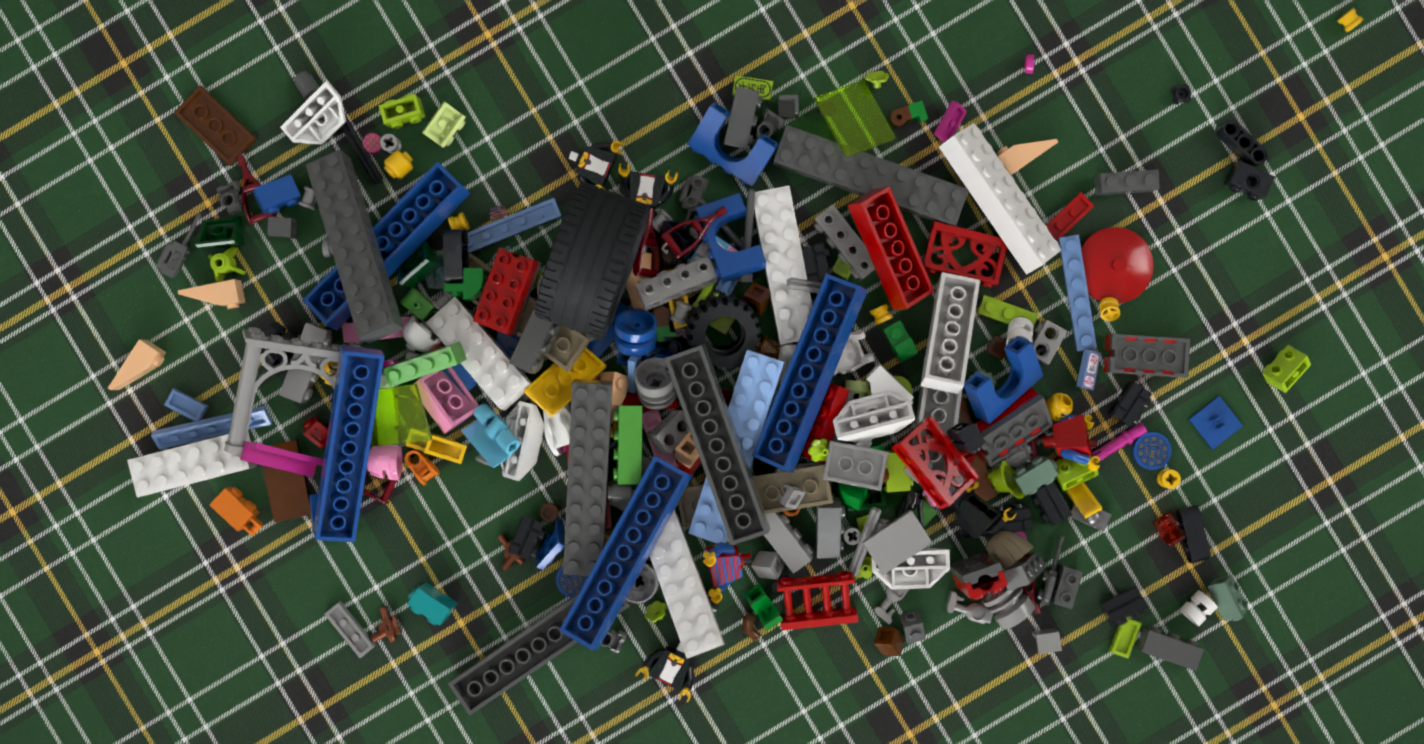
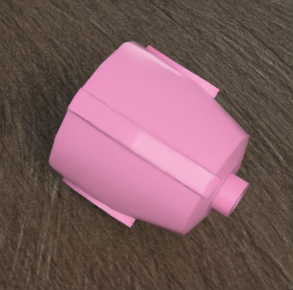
[367,445,403,481]

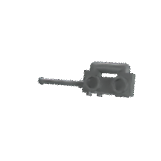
[678,174,709,229]
[156,213,201,279]
[1037,536,1065,605]

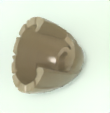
[987,531,1033,569]

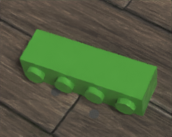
[383,341,467,387]
[613,405,642,484]

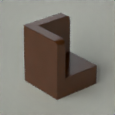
[743,282,770,316]
[874,627,904,656]

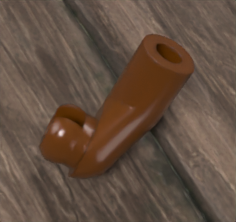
[742,612,761,642]

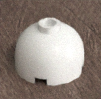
[403,315,441,352]

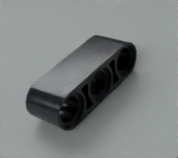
[1216,120,1268,167]
[443,229,469,284]
[1176,505,1211,564]

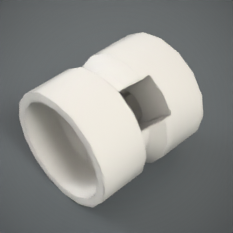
[1006,317,1034,346]
[1179,590,1218,627]

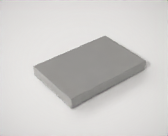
[823,441,889,491]
[862,510,932,575]

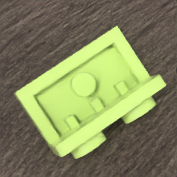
[422,102,466,148]

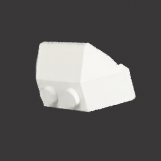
[280,81,346,145]
[833,391,915,442]
[500,401,544,481]
[872,547,950,589]

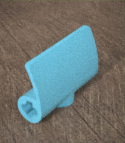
[461,404,520,468]

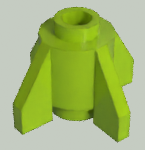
[208,246,246,282]

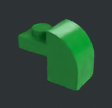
[444,268,487,301]
[883,320,918,364]
[838,482,868,510]
[744,583,783,631]

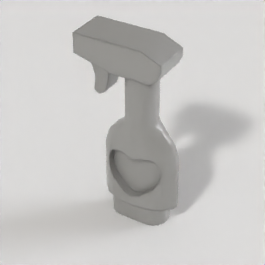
[873,587,910,625]
[946,590,993,624]

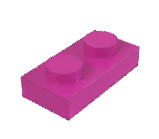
[934,101,967,143]

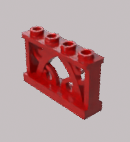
[922,221,1008,288]
[891,416,980,509]

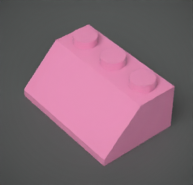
[411,367,479,434]

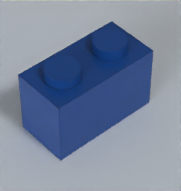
[254,175,301,214]

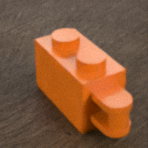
[210,487,263,536]

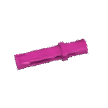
[1091,422,1147,462]

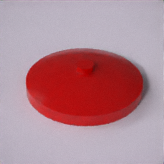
[1081,227,1154,304]

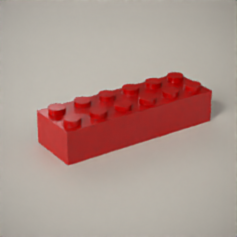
[848,186,934,310]

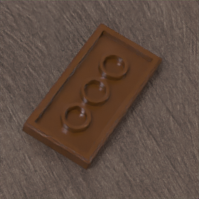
[174,85,257,166]
[262,439,311,522]

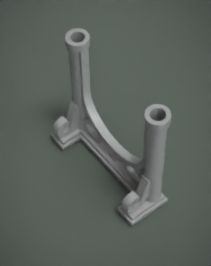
[224,327,362,454]

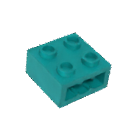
[407,582,457,626]

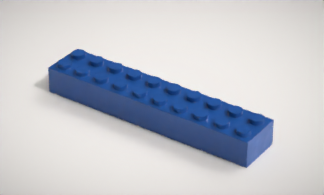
[303,161,471,331]
[752,274,868,473]
[313,346,385,542]
[559,456,692,651]

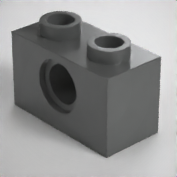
[1050,564,1083,609]

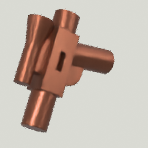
[497,534,526,571]
[371,606,403,643]

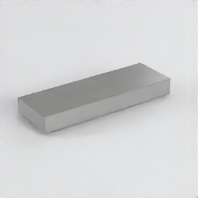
[324,601,376,658]

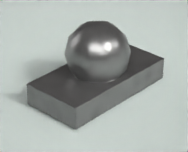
[1070,503,1112,532]

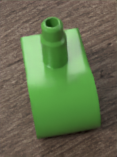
[400,287,437,322]

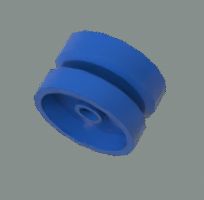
[615,309,657,356]

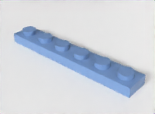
[467,198,562,254]
[1058,234,1097,351]
[151,406,272,450]

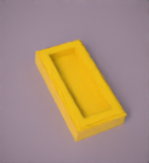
[1065,482,1102,519]

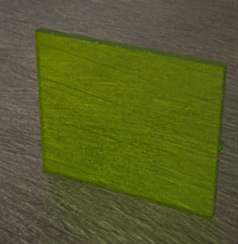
[814,80,896,158]
[371,384,432,446]

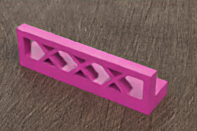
[240,441,324,477]

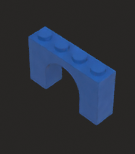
[687,102,779,186]
[694,193,766,283]
[964,336,1043,424]

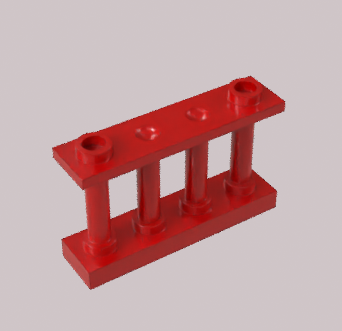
[776,571,858,631]

